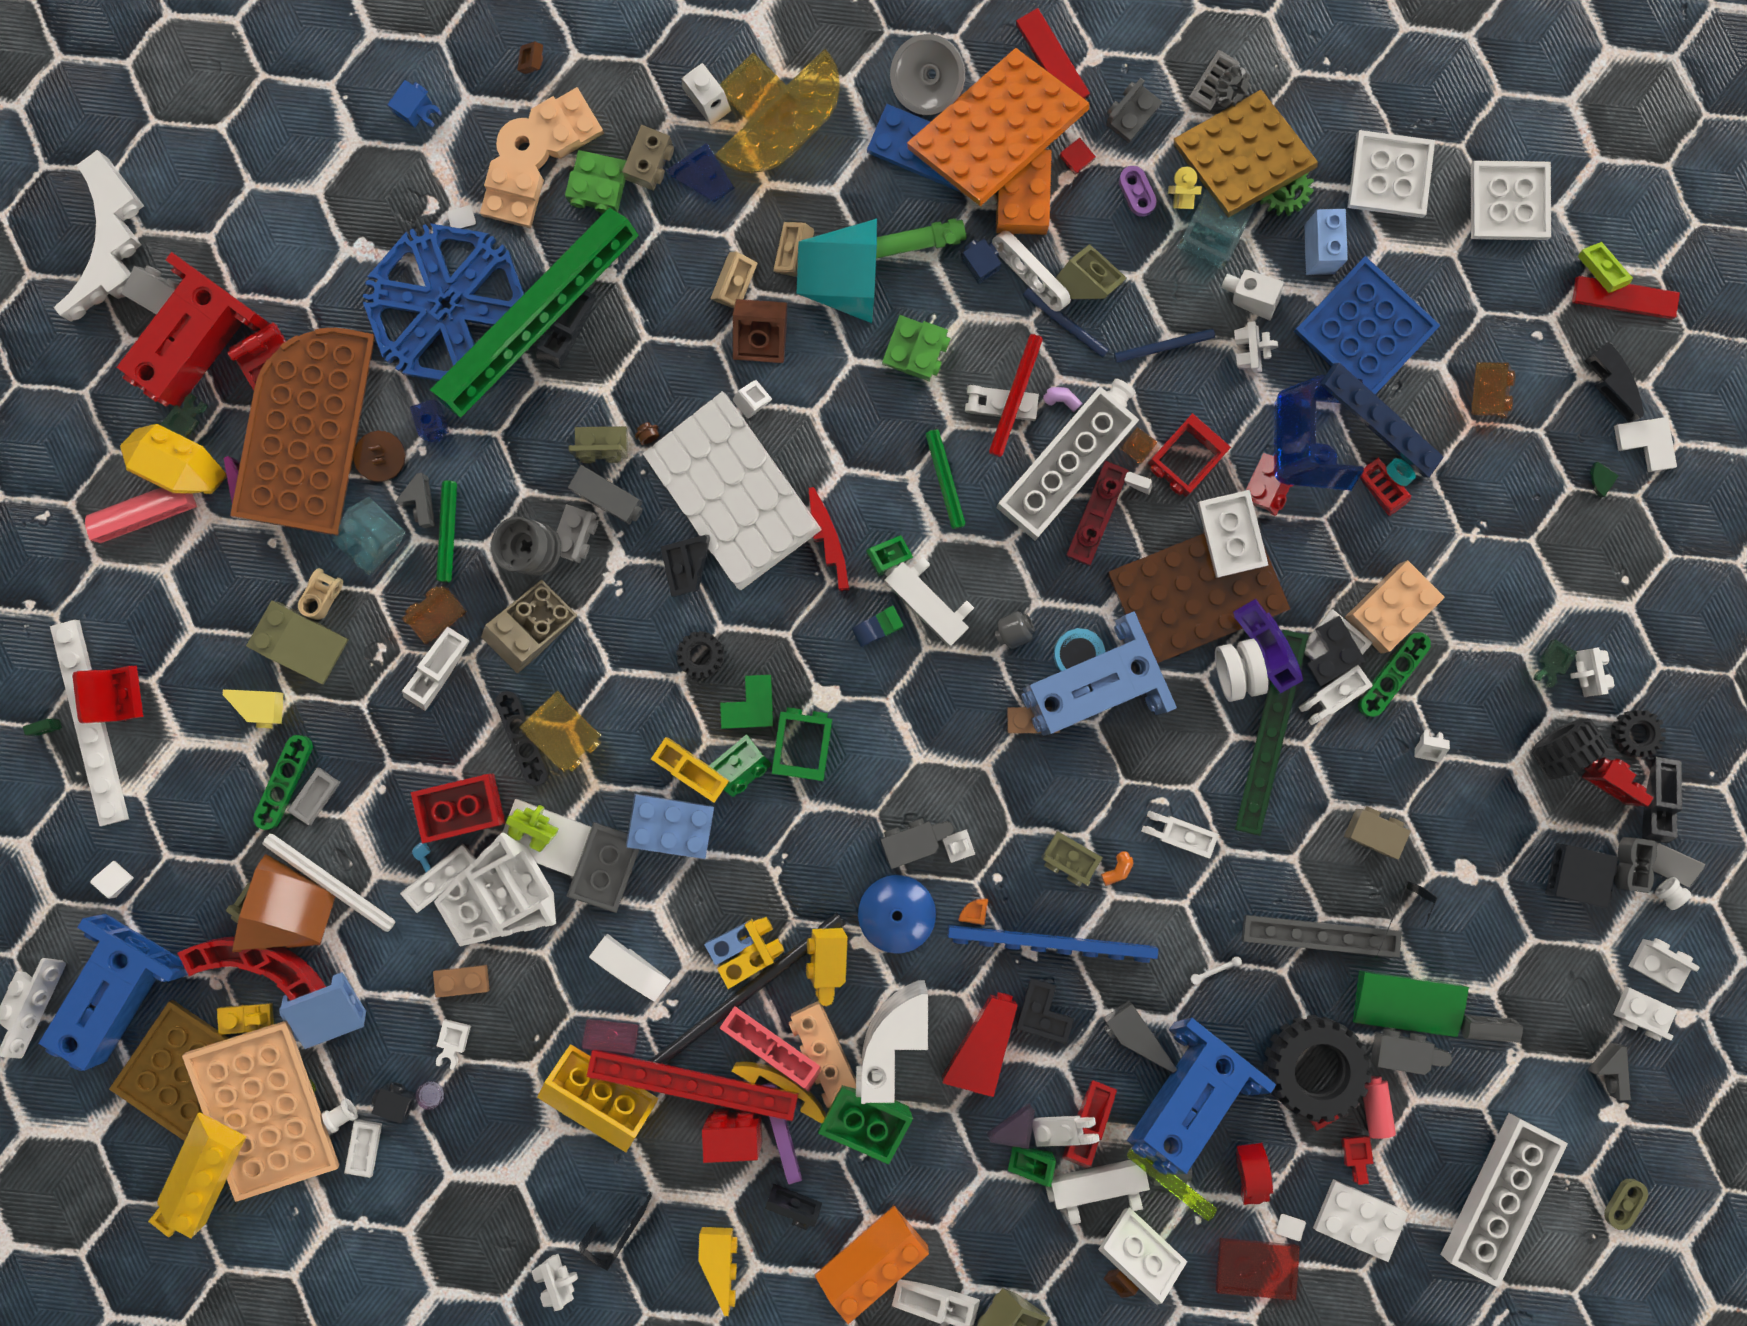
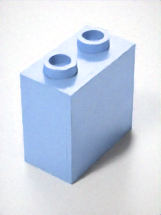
[1304,209,1348,275]

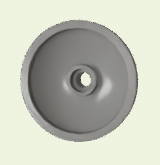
[890,34,965,115]

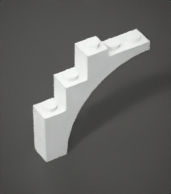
[54,150,144,322]

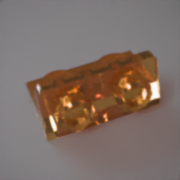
[1471,362,1515,419]
[402,586,467,644]

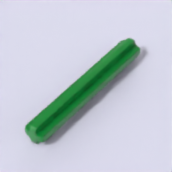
[926,429,965,529]
[436,480,457,582]

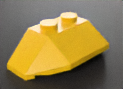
[120,424,227,494]

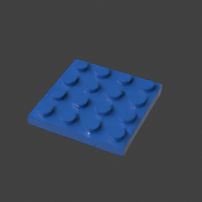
[1293,256,1440,394]

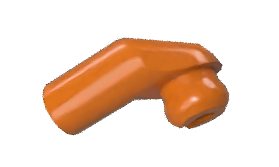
[1101,851,1133,886]

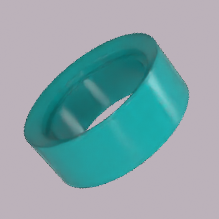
[1386,458,1416,486]

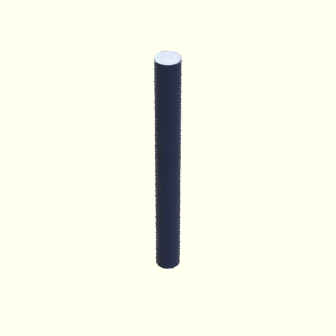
[1022,287,1109,358]
[1114,328,1215,363]

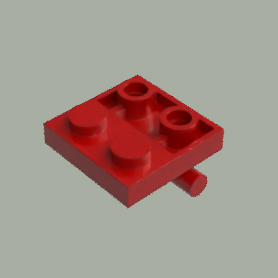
[227,322,286,390]

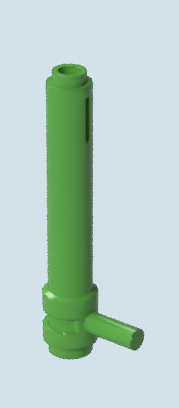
[876,218,966,259]

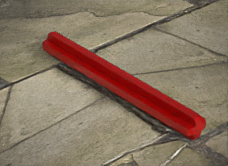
[989,334,1043,457]

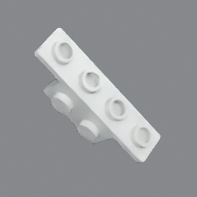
[0,958,66,1058]

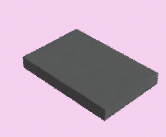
[566,822,639,913]

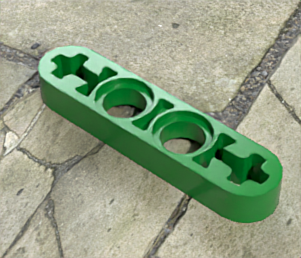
[1358,632,1431,717]
[253,735,313,830]

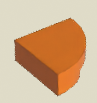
[958,898,988,925]

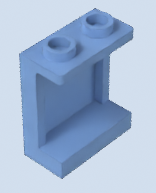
[279,972,366,1049]

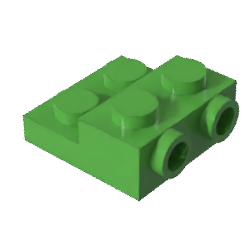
[565,150,626,213]
[882,315,951,382]

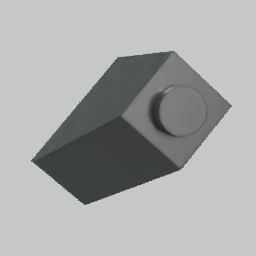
[568,465,643,525]

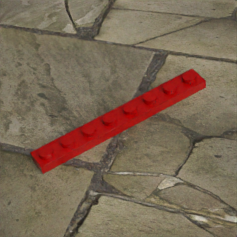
[586,1050,799,1121]

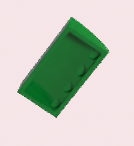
[1353,970,1469,1037]

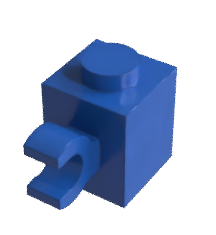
[387,80,442,128]

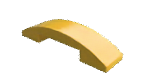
[732,1062,826,1124]

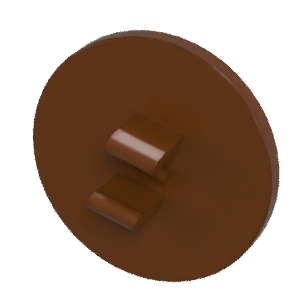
[354,431,406,482]

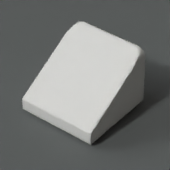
[733,380,772,418]
[90,861,134,899]

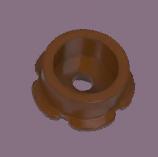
[635,422,660,445]

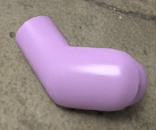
[1043,387,1083,412]

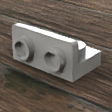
[557,504,598,564]

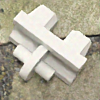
[1234,321,1278,373]
[1570,648,1615,697]
[532,1254,578,1311]

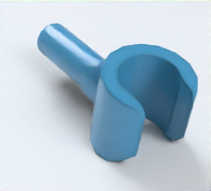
[412,841,431,872]

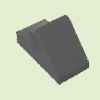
[395,473,436,529]
[1588,1043,1631,1101]

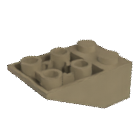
[481,580,578,673]

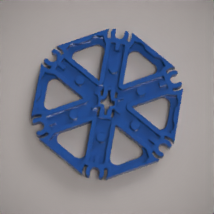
[363,223,524,381]

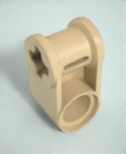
[298,568,343,620]

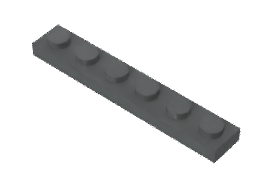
[1242,915,1402,958]

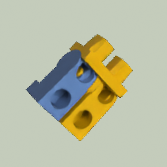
[704,917,784,989]

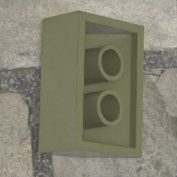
[977,1288,1050,1326]

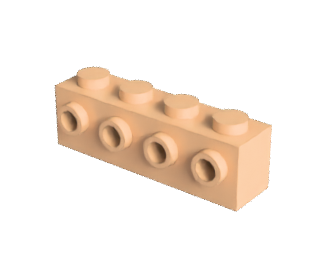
[789,1001,856,1108]

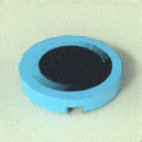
[1053,628,1105,671]

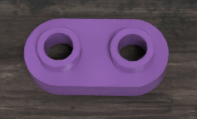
[1119,166,1156,217]

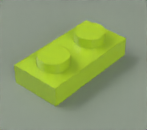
[1578,242,1633,293]

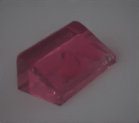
[582,1019,639,1054]

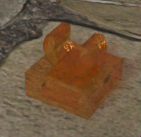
[1121,427,1157,464]

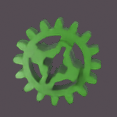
[1260,172,1314,216]

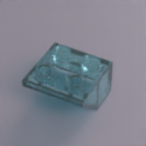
[333,497,406,575]

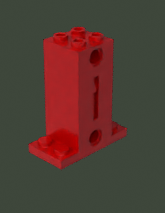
[116,252,270,408]

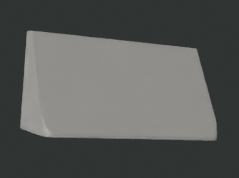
[1652,843,1705,887]

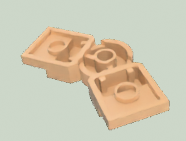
[480,87,604,229]

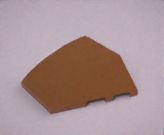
[232,854,336,952]

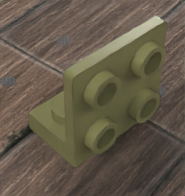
[569,426,628,463]

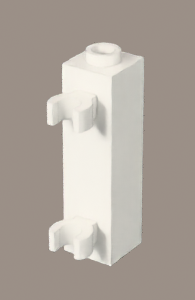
[884,557,974,648]
[1046,1158,1150,1225]

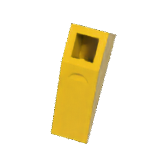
[698,1227,738,1316]

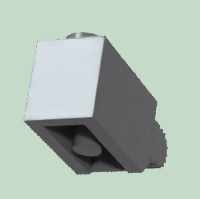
[881,818,954,869]
[1371,1029,1453,1075]

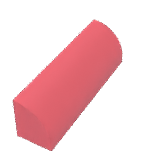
[85,487,197,543]
[720,1006,821,1092]

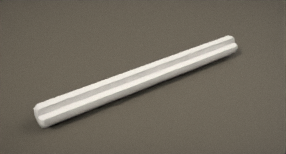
[262,834,395,932]

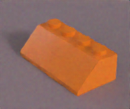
[815,1206,929,1324]

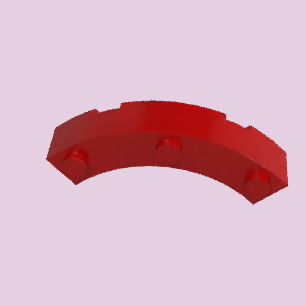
[177,937,326,1001]

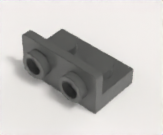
[1106,78,1162,143]

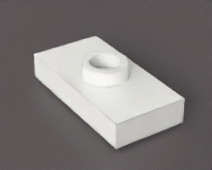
[344,1119,382,1178]

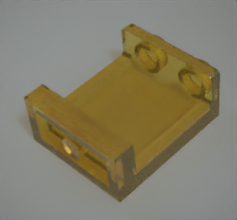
[519,690,602,773]

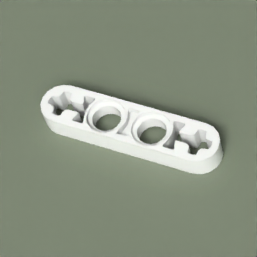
[992,231,1071,311]

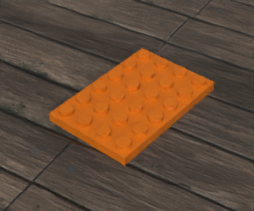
[907,48,1089,206]

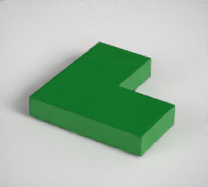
[720,675,773,729]

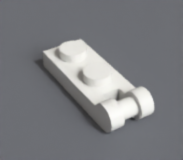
[965,385,1039,421]

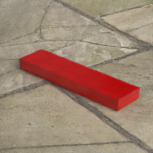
[1016,8,1090,99]
[1572,276,1680,319]

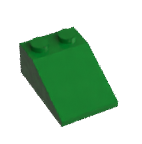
[818,1085,913,1165]

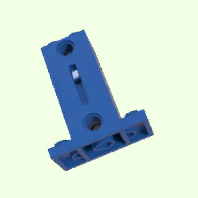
[38,914,188,1071]
[1126,1018,1276,1175]

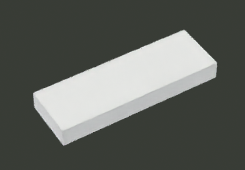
[400,844,476,913]

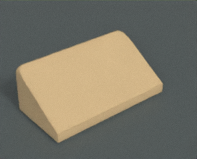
[773,222,814,277]
[711,251,758,308]

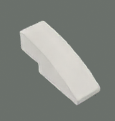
[402,627,469,711]
[589,934,671,1002]
[892,1279,980,1326]

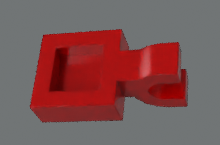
[1341,1136,1374,1185]

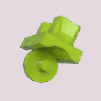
[506,805,559,852]

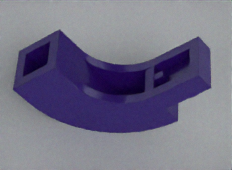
[1233,599,1303,693]

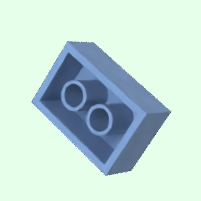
[626,794,714,859]

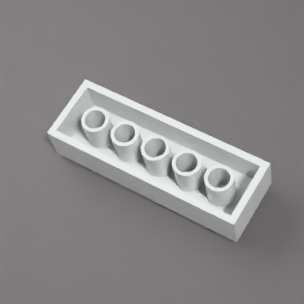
[996,387,1139,540]
[1440,1113,1568,1288]

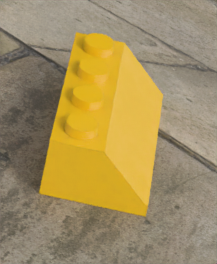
[537,1044,659,1152]
[157,1112,247,1238]

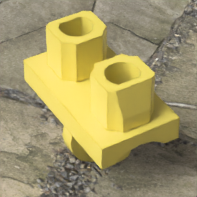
[1168,167,1202,209]

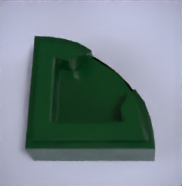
[1590,461,1619,498]

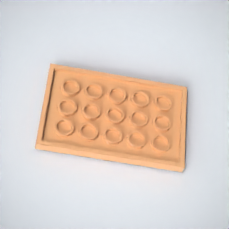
[182,1021,339,1202]

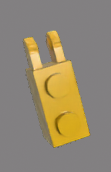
[806,928,847,1007]

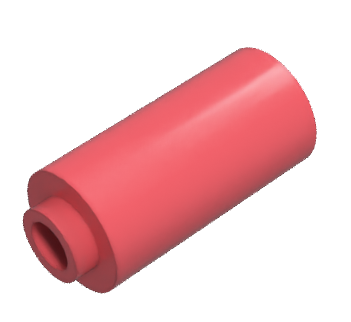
[1363,1076,1396,1139]

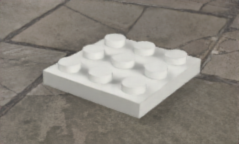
[1347,130,1435,218]
[1471,161,1551,240]

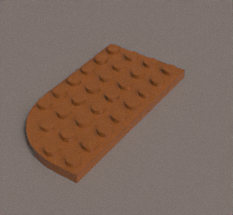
[230,328,375,536]

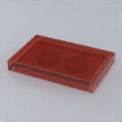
[1216,1238,1300,1300]

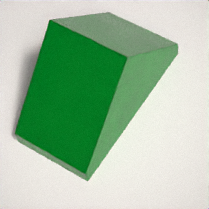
[866,535,913,577]
[1008,1145,1056,1187]

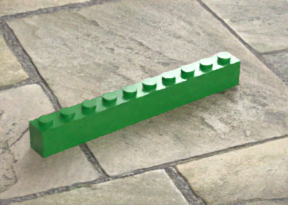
[430,208,639,418]

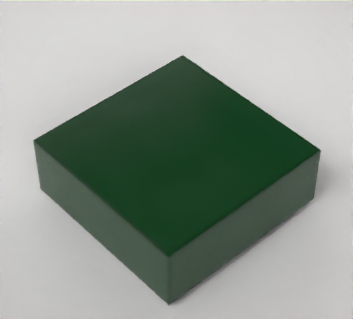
[22,719,62,736]

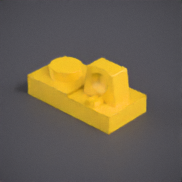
[217,1003,274,1035]

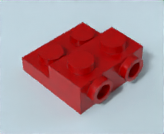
[1582,757,1654,806]

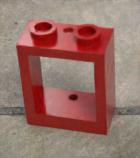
[1148,413,1231,497]

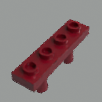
[1066,461,1129,566]

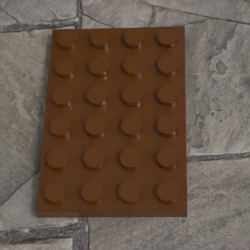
[1107,533,1290,663]

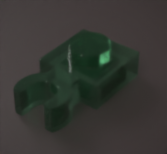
[160,393,207,438]
[1533,639,1578,688]

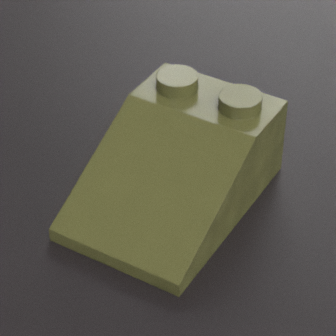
[246,600,349,685]

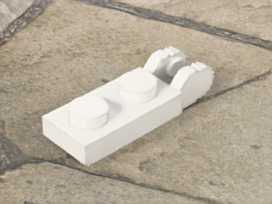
[1299,665,1373,725]
[1142,811,1219,859]
[1031,1116,1100,1147]

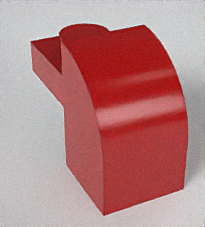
[1236,1143,1273,1205]

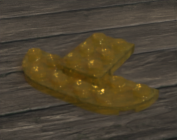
[715,49,840,173]

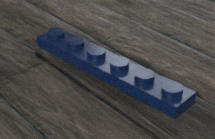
[1320,363,1444,478]

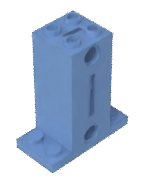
[1021,611,1177,736]

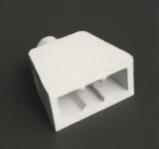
[682,63,731,125]
[1221,270,1284,320]

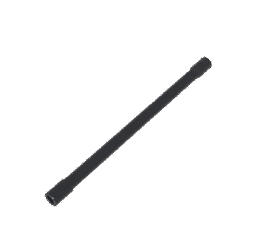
[647,912,846,1065]

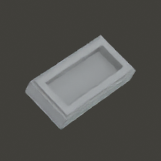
[287,768,341,825]

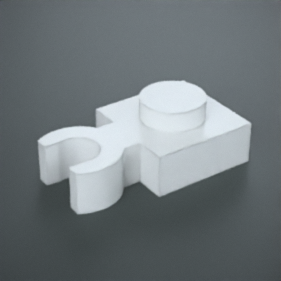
[436,1019,471,1070]

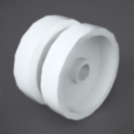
[1215,639,1268,702]

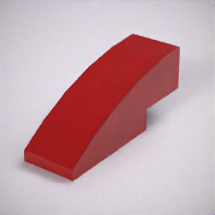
[1062,1080,1117,1168]

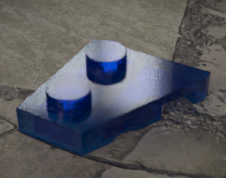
[666,143,735,202]

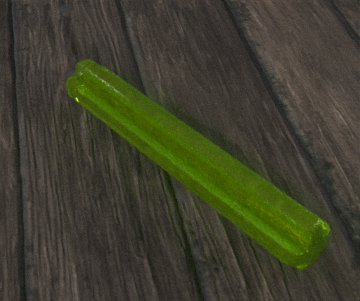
[1127,1146,1217,1221]

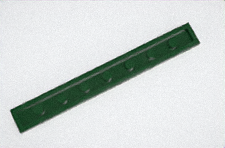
[1235,629,1309,836]

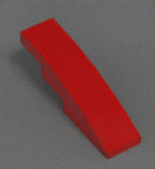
[809,487,849,591]

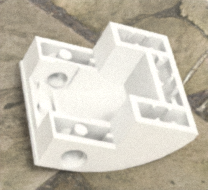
[856,980,928,1104]

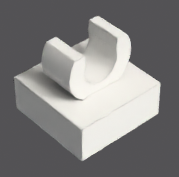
[1415,730,1450,762]
[942,829,975,863]

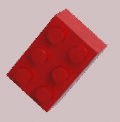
[411,774,506,844]
[702,1109,763,1163]

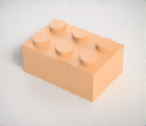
[1345,560,1445,653]

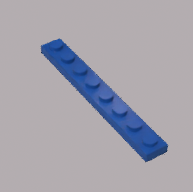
[947,925,1158,963]

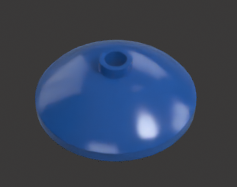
[858,875,936,953]

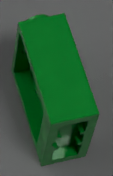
[772,707,833,781]

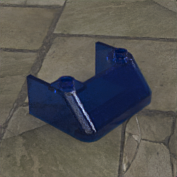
[1274,375,1364,491]

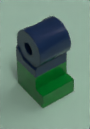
[852,605,904,647]

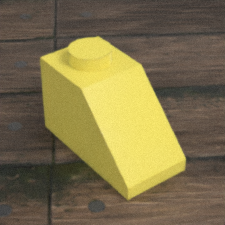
[223,689,284,728]

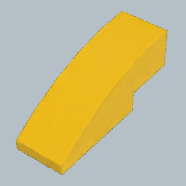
[651,737,729,803]

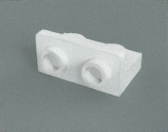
[1629,938,1700,993]
[1613,986,1677,1041]

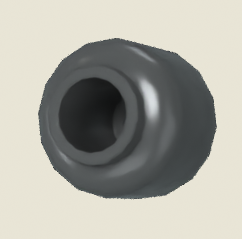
[995,611,1035,649]

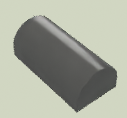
[1461,1015,1523,1043]

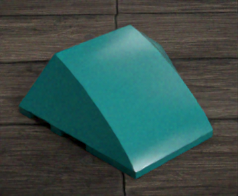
[797,219,877,323]

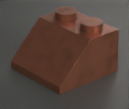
[733,299,787,363]

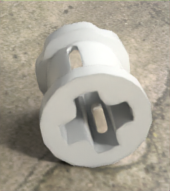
[322,1098,358,1133]

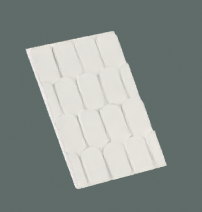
[643,391,822,590]

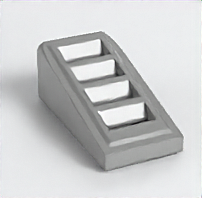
[1188,50,1240,112]

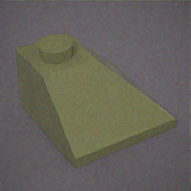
[1056,244,1127,299]

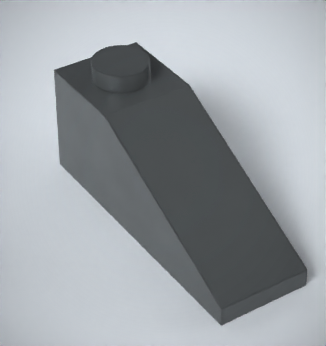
[1103,1001,1177,1073]

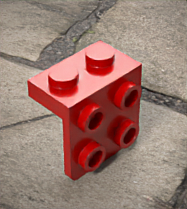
[72,666,143,724]

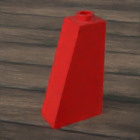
[942,992,1018,1097]

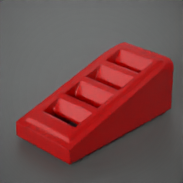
[1357,457,1411,516]

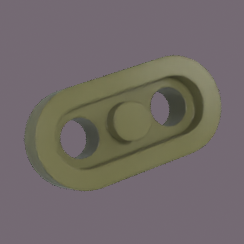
[1604,1179,1648,1230]

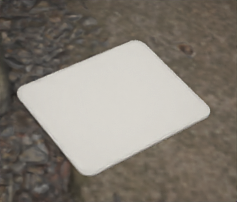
[447,205,476,228]
[1276,1214,1306,1241]

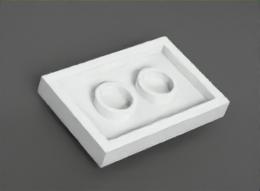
[1197,490,1268,578]
[1313,1179,1408,1262]
[1098,1207,1187,1305]

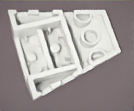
[434,832,556,946]

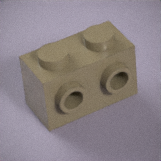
[622,125,674,191]
[1344,806,1411,860]

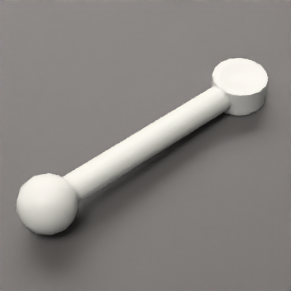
[1190,957,1242,985]

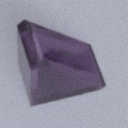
[987,1102,1035,1149]

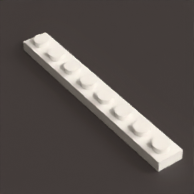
[50,620,129,826]

